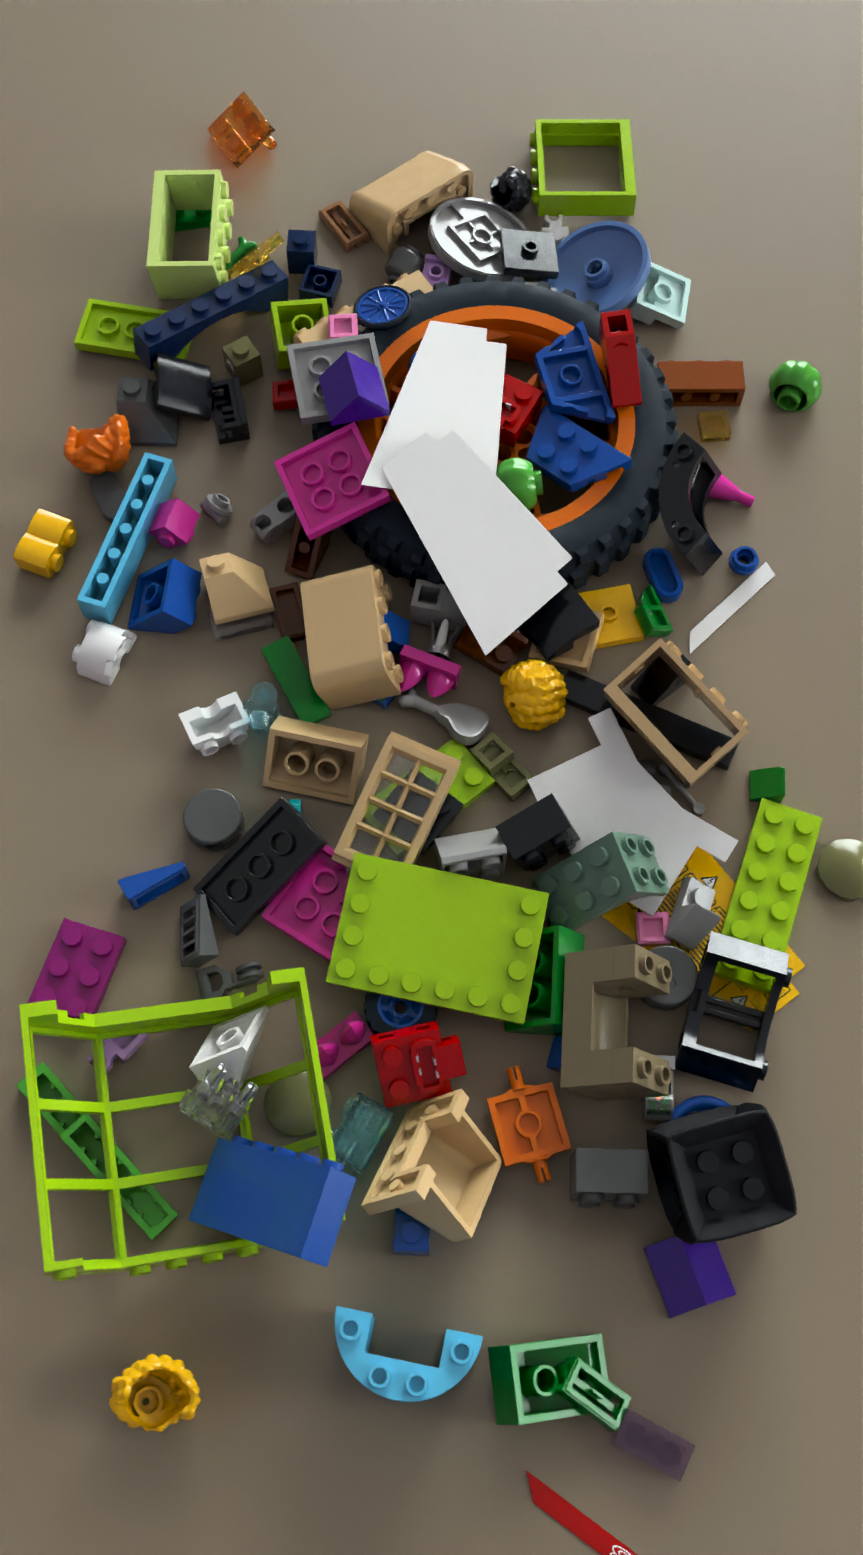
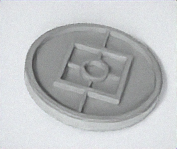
[428,197,528,282]

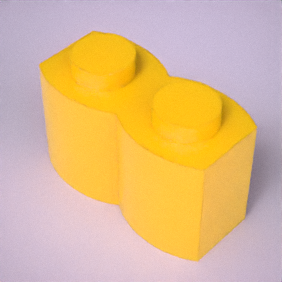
[13,509,77,579]

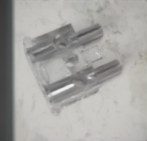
[178,1063,258,1140]

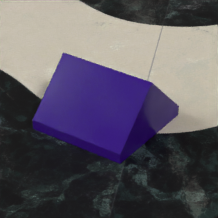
[319,351,390,426]

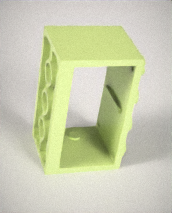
[146,170,234,299]

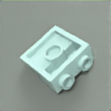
[626,262,691,329]

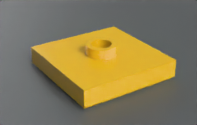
[578,584,645,649]

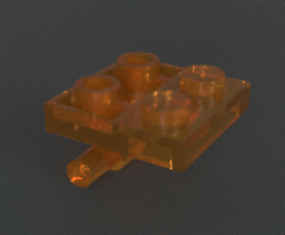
[207,91,277,168]

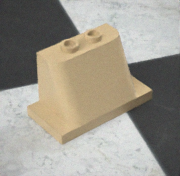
[361,1089,503,1242]

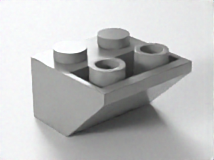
[434,828,507,880]

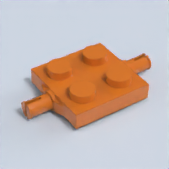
[486,1066,572,1184]

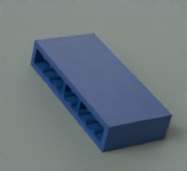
[188,1135,356,1267]

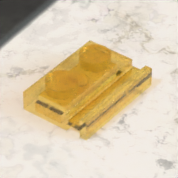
[227,232,284,279]

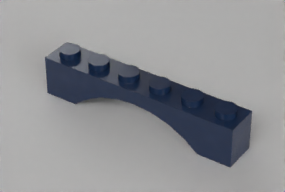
[133,260,289,371]

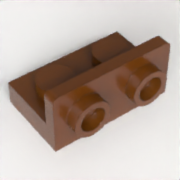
[453,623,529,676]

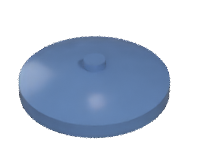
[542,221,651,313]

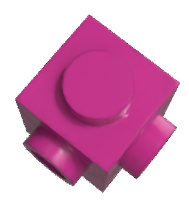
[148,497,200,548]

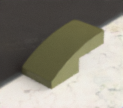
[470,732,534,802]

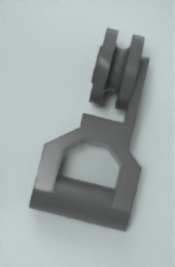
[195,962,264,999]

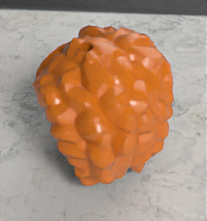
[63,414,131,475]

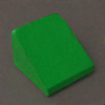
[749,767,785,803]

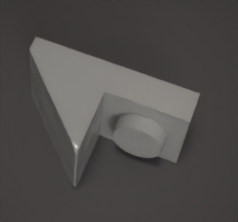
[664,877,721,951]

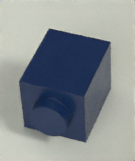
[286,229,318,274]

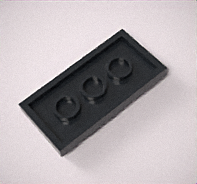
[193,797,328,936]

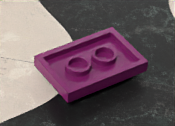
[28,918,127,1019]

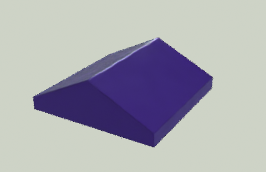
[643,1236,736,1318]

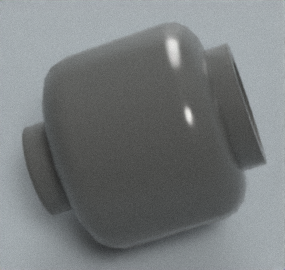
[385,245,424,284]

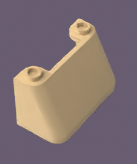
[349,151,473,256]

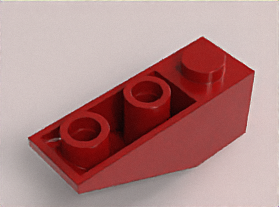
[599,309,642,409]

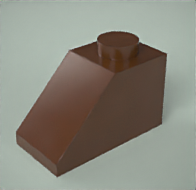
[284,515,332,580]

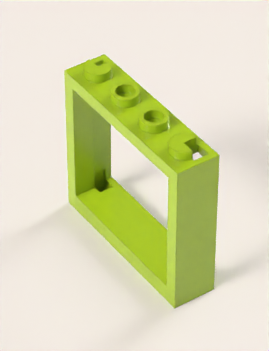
[529,119,637,216]

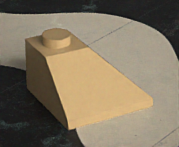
[199,552,275,625]

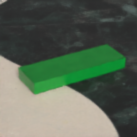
[261,635,331,724]

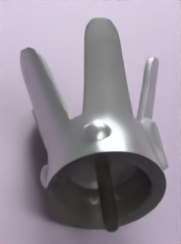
[427,619,462,661]

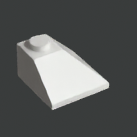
[189,1005,269,1098]

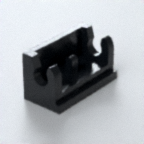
[211,376,250,444]

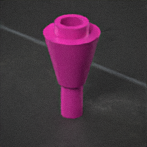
[709,475,755,507]

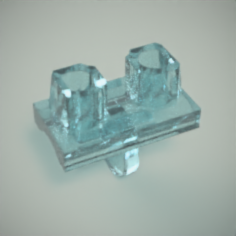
[243,681,282,734]

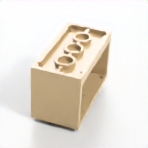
[603,637,749,788]

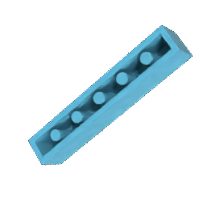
[77,452,178,624]

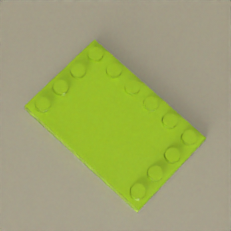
[326,852,549,1025]

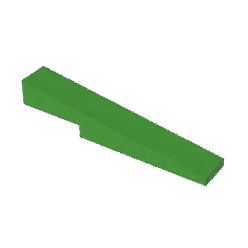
[16,1062,178,1240]

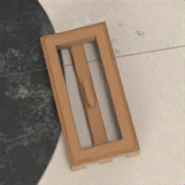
[318,200,370,253]

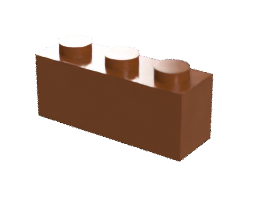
[657,360,745,406]

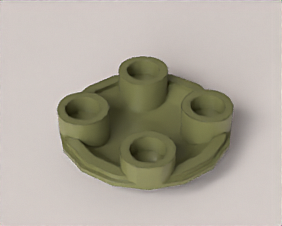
[815,839,863,902]
[264,1071,332,1136]

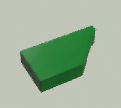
[634,585,673,637]

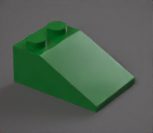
[488,1333,611,1425]

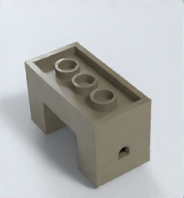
[560,944,672,1101]

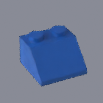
[127,558,202,634]

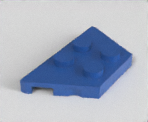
[534,321,616,424]
[526,405,632,492]

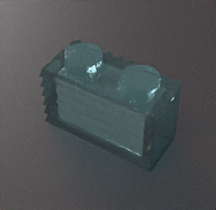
[331,1092,395,1177]

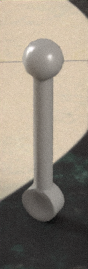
[658,763,706,816]

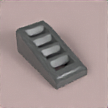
[180,894,219,968]

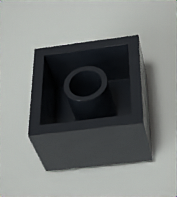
[495,793,580,871]

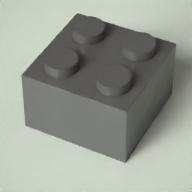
[570,1148,649,1209]

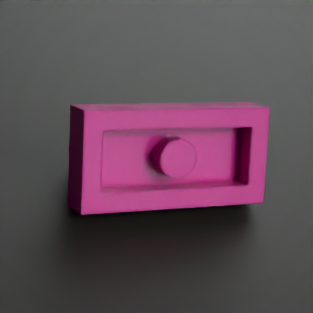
[399,644,461,698]
[303,1011,375,1081]

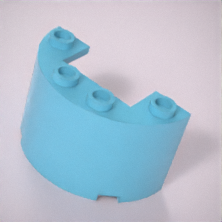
[335,1306,483,1402]

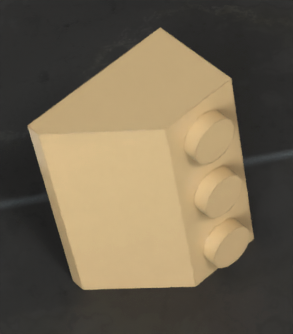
[262,716,369,805]

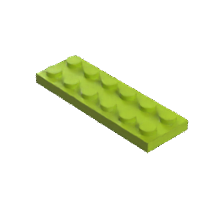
[714,798,823,994]

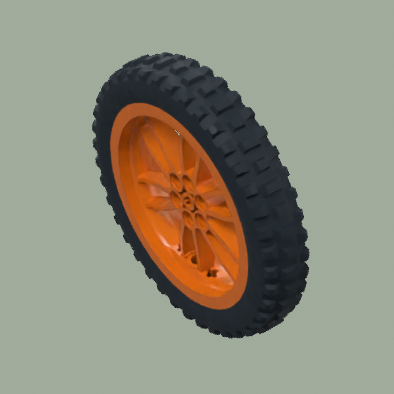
[312,276,679,589]

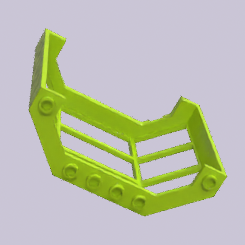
[19,967,346,1281]

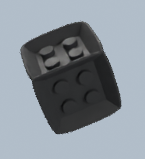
[646,1103,797,1244]

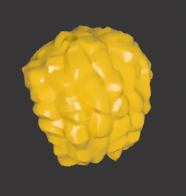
[500,659,568,731]
[109,1354,201,1432]

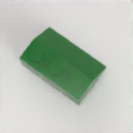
[504,925,585,1036]

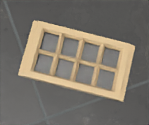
[331,731,461,868]

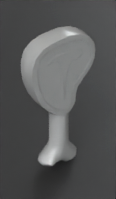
[398,688,489,745]

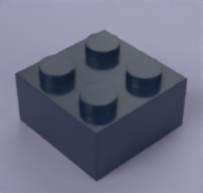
[299,263,342,308]

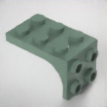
[533,832,669,931]

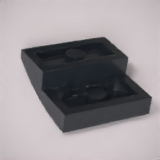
[152,352,212,421]
[520,578,600,662]

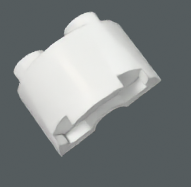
[72,619,137,686]
[178,691,251,756]

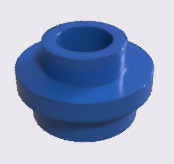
[729,546,759,575]

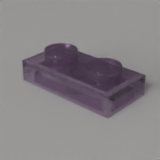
[611,1408,696,1481]

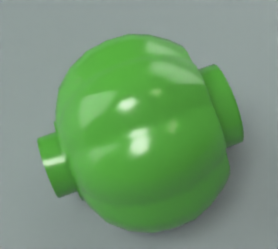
[769,360,822,412]
[496,457,544,511]

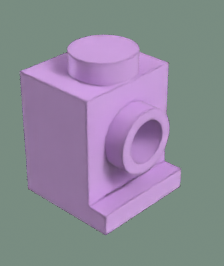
[422,254,452,287]

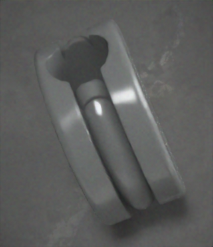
[183,789,244,852]
[640,945,698,1011]

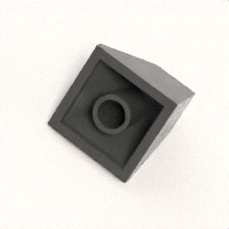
[116,377,180,447]

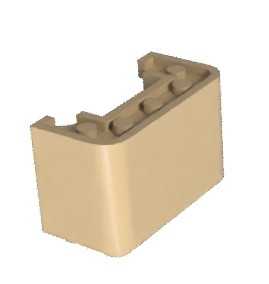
[300,565,404,710]

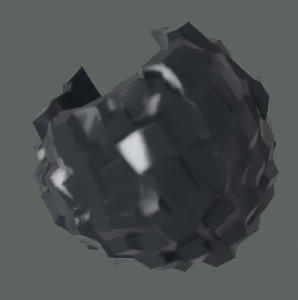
[490,166,532,212]

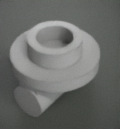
[200,493,233,526]

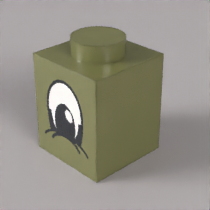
[222,335,263,387]

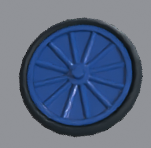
[353,285,413,330]

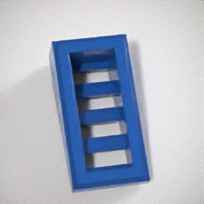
[118,861,190,910]

